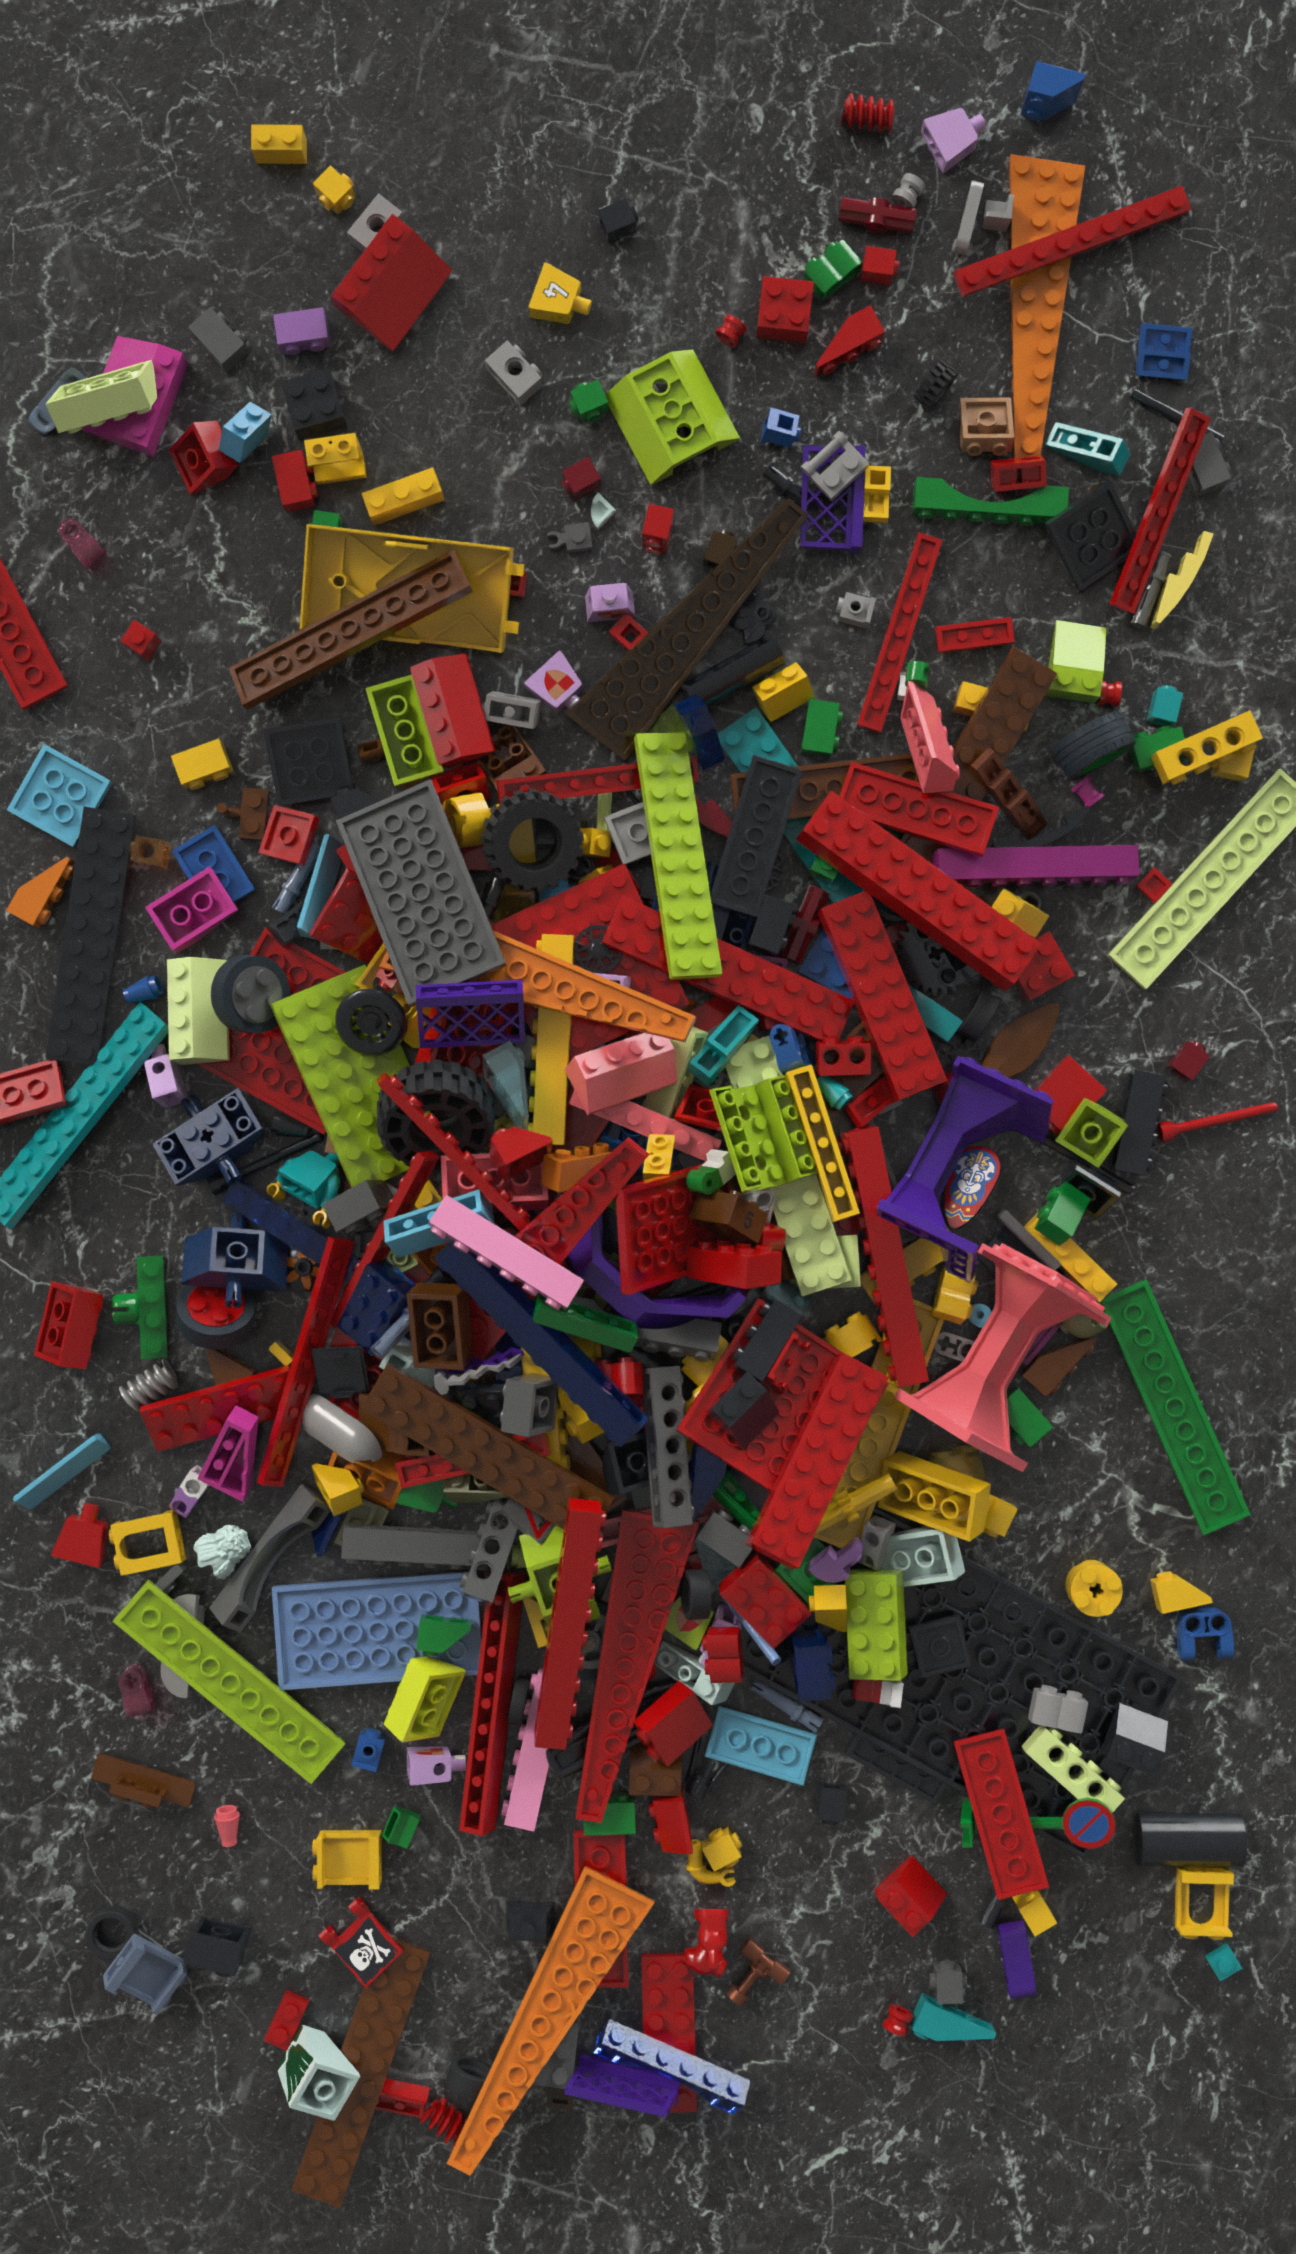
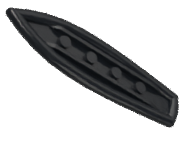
[546,1680,696,1779]

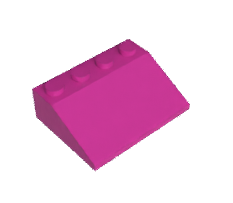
[82,336,189,457]

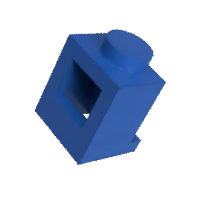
[760,407,801,448]
[351,1728,387,1772]

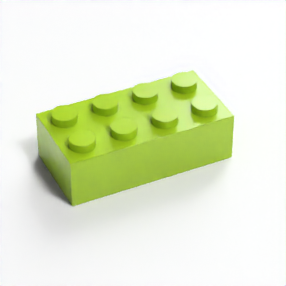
[845,1569,908,1681]

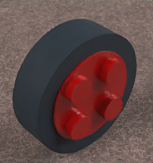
[177,1285,255,1349]

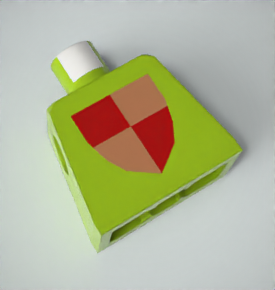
[665,1590,714,1650]

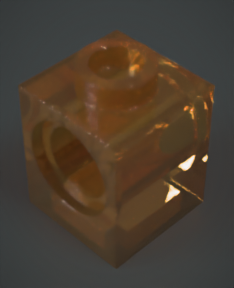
[129,835,171,869]

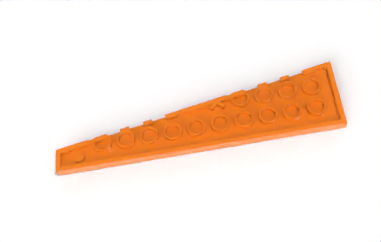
[379,931,696,1042]

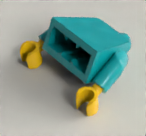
[267,1151,341,1228]

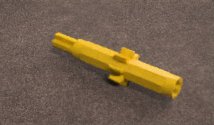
[815,1473,898,1535]

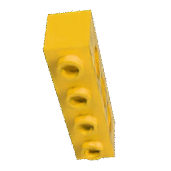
[1151,710,1263,785]

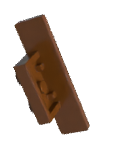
[91,1753,196,1809]

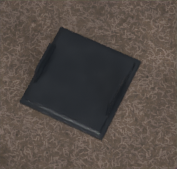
[312,1346,371,1398]

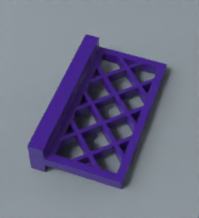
[799,445,866,554]
[416,980,525,1048]
[565,2054,682,2118]

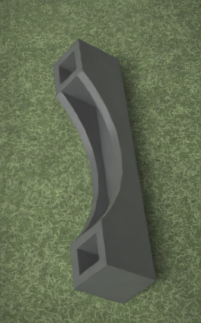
[561,1296,722,1362]
[209,1484,331,1633]

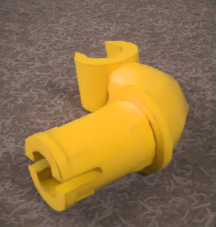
[686,1839,736,1887]

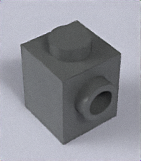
[929,1960,967,2004]

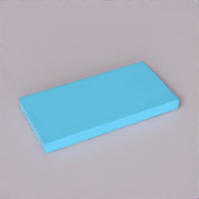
[704,1705,817,1786]

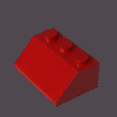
[34,1281,104,1369]

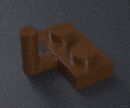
[217,787,270,841]

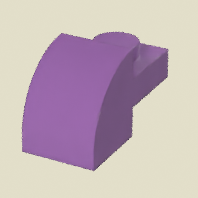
[809,1537,863,1582]

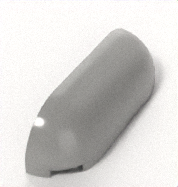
[302,1394,382,1463]
[161,1594,204,1698]

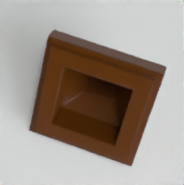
[358,738,385,764]

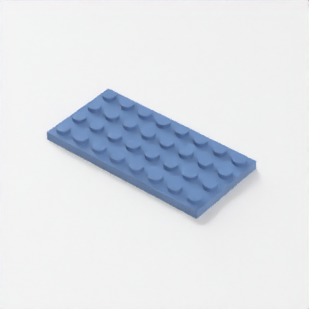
[272,1570,482,1690]

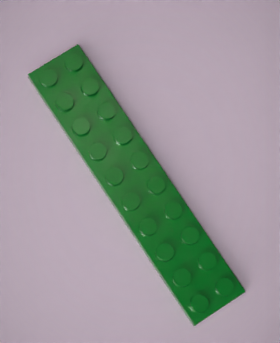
[1099,1279,1251,1535]

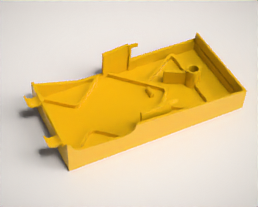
[299,524,524,653]

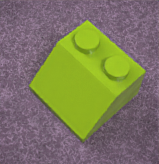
[1056,1098,1128,1168]

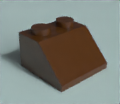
[629,1743,682,1796]

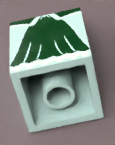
[277,2025,360,2121]

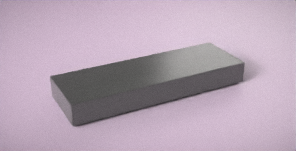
[997,1209,1061,1271]

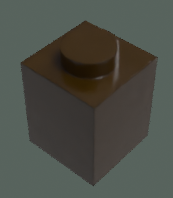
[703,530,737,569]

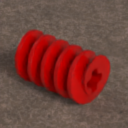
[841,93,895,135]
[420,2097,468,2150]

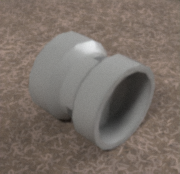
[891,173,926,208]

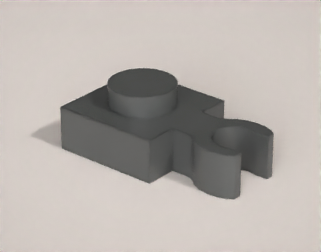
[547,522,593,553]

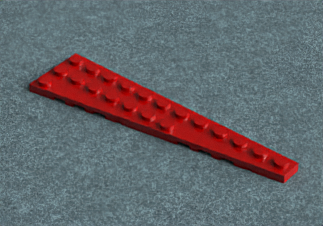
[409,1137,650,1375]
[575,1509,700,1823]

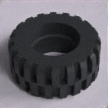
[481,789,584,892]

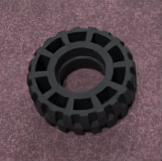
[377,1060,495,1171]

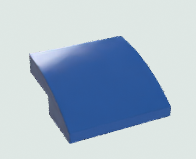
[1136,323,1193,380]

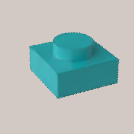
[1205,1943,1242,1982]

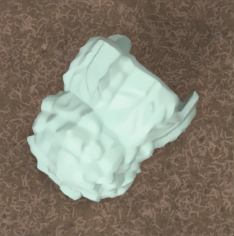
[193,1525,251,1579]

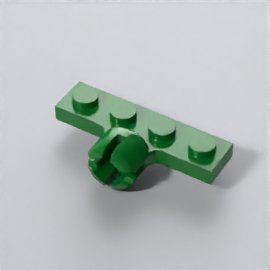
[112,1255,167,1359]

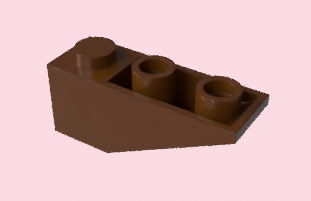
[1019,1337,1097,1397]

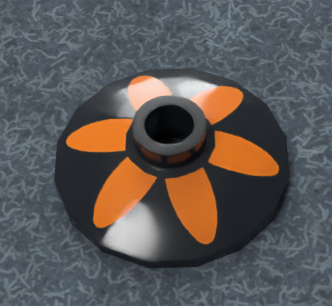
[286,1241,324,1292]

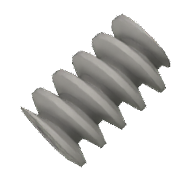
[119,1359,178,1412]

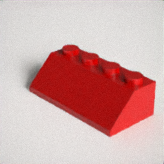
[410,654,495,768]

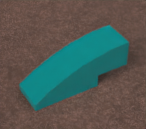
[908,985,963,1043]
[689,1005,759,1086]

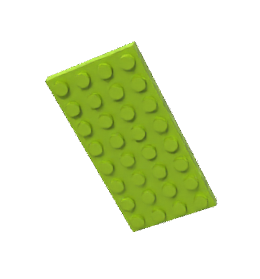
[270,965,431,1188]

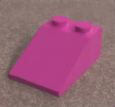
[145,866,238,954]

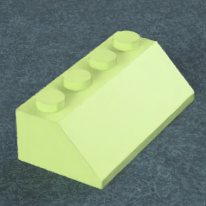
[46,360,157,434]
[167,957,230,1065]

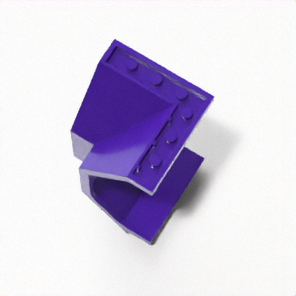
[877,1056,1054,1283]
[567,1213,749,1329]

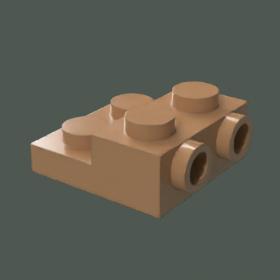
[959,398,1014,456]

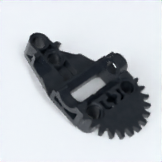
[894,891,1044,996]

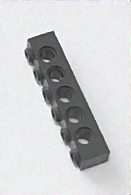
[643,1366,694,1528]
[459,1499,518,1605]

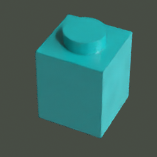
[1146,685,1183,726]

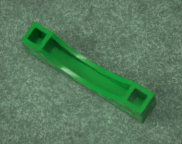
[912,477,1069,526]

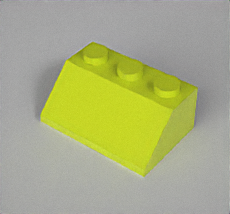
[384,1656,466,1742]

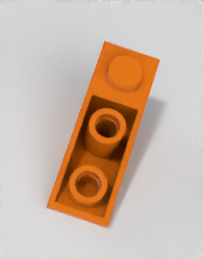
[6,857,75,928]
[541,1142,614,1193]

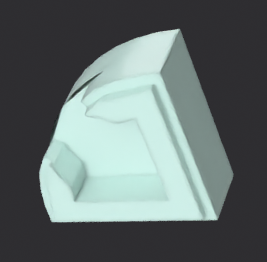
[591,493,616,530]

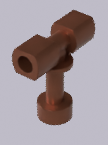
[727,1936,790,2007]

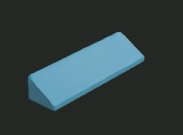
[297,834,343,940]
[13,1433,111,1509]

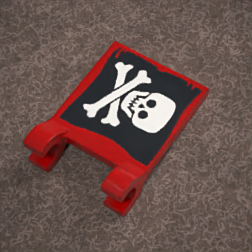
[318,1896,404,1988]

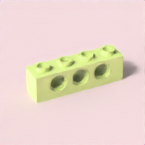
[1022,1725,1125,1812]

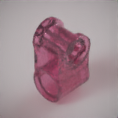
[58,518,106,569]
[118,1664,155,1718]

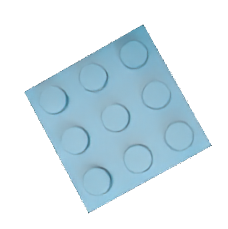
[7,744,113,848]

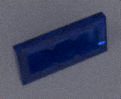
[311,1511,344,1557]

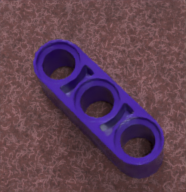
[997,1920,1036,2000]

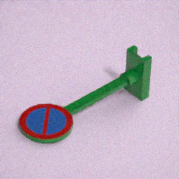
[960,1797,1116,1849]

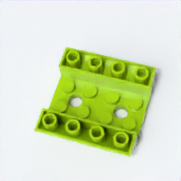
[605,349,740,486]
[709,1075,818,1194]

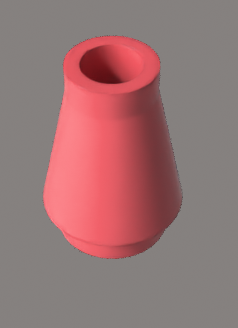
[214,1805,240,1847]

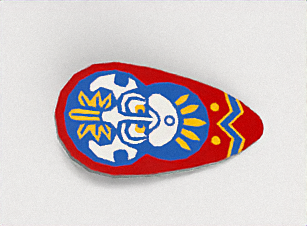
[945,1146,1001,1230]

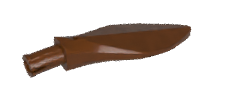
[981,1003,1060,1078]

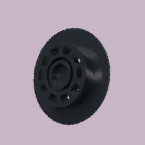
[335,989,407,1056]

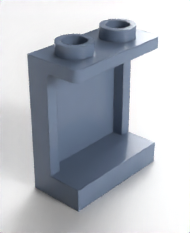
[103,1934,187,2015]

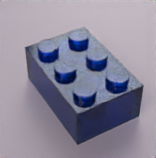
[337,1259,416,1356]
[790,1630,835,1702]

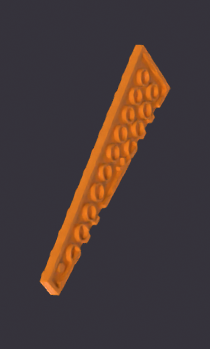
[1009,154,1085,458]
[447,1866,655,2176]

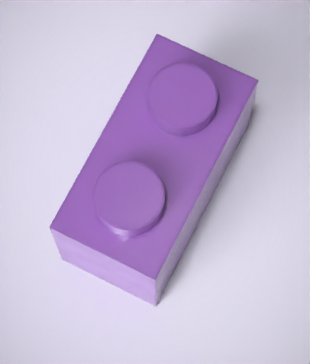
[273,307,331,355]

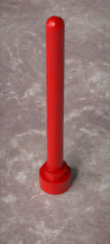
[1157,1102,1278,1143]

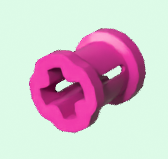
[1071,776,1105,807]

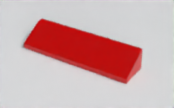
[375,2078,430,2118]

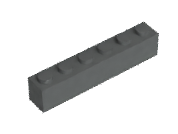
[341,1523,498,1571]

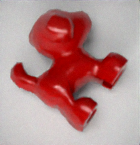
[684,1909,728,1977]

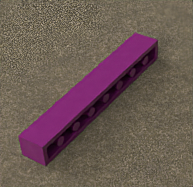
[932,845,1140,887]

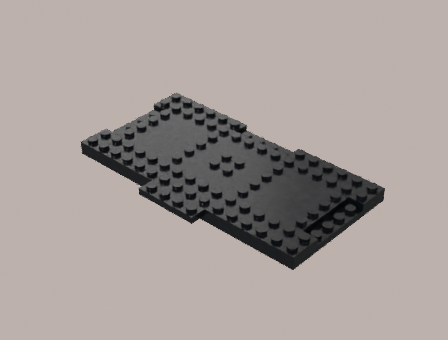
[741,1506,1184,1860]

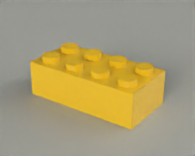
[878,1451,991,1542]

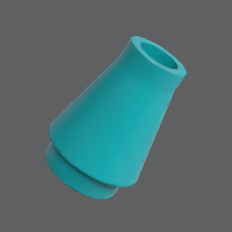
[817,1076,853,1111]

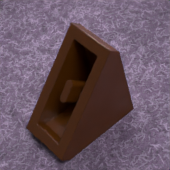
[206,1349,258,1385]

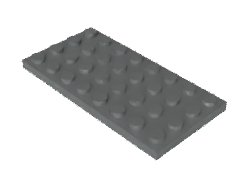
[336,779,507,1007]

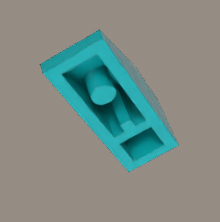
[1045,422,1130,477]
[910,1993,996,2041]

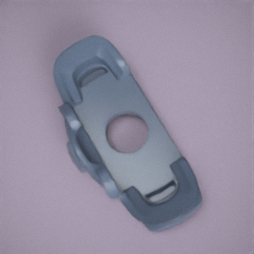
[28,367,87,434]

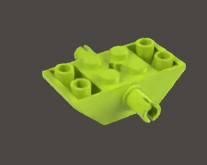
[508,1525,612,1628]

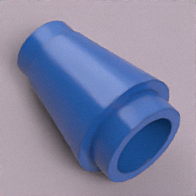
[123,975,164,1003]

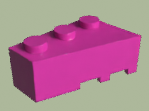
[197,1405,259,1502]

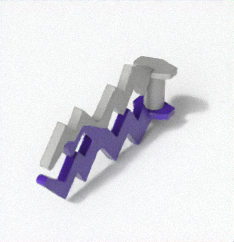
[434,1347,525,1395]

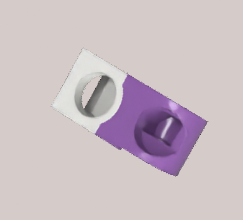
[169,1465,210,1518]

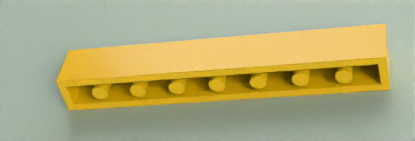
[528,934,574,1145]

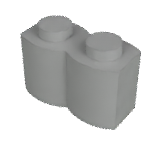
[1028,1685,1088,1733]

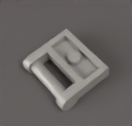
[801,431,869,501]

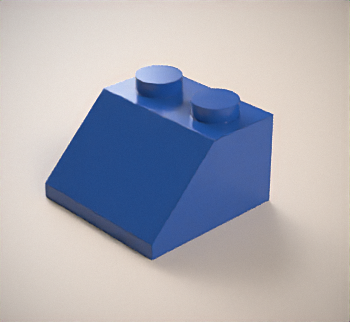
[1020,61,1086,121]

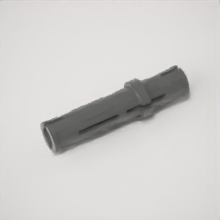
[1130,551,1172,629]

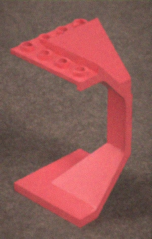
[894,1243,1112,1472]

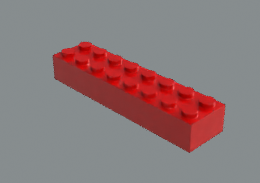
[818,891,948,1102]
[745,1352,889,1569]

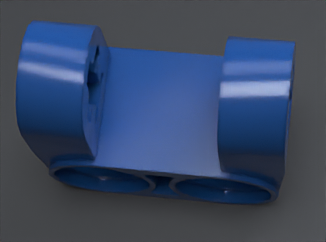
[770,1024,816,1075]
[1176,1608,1234,1661]

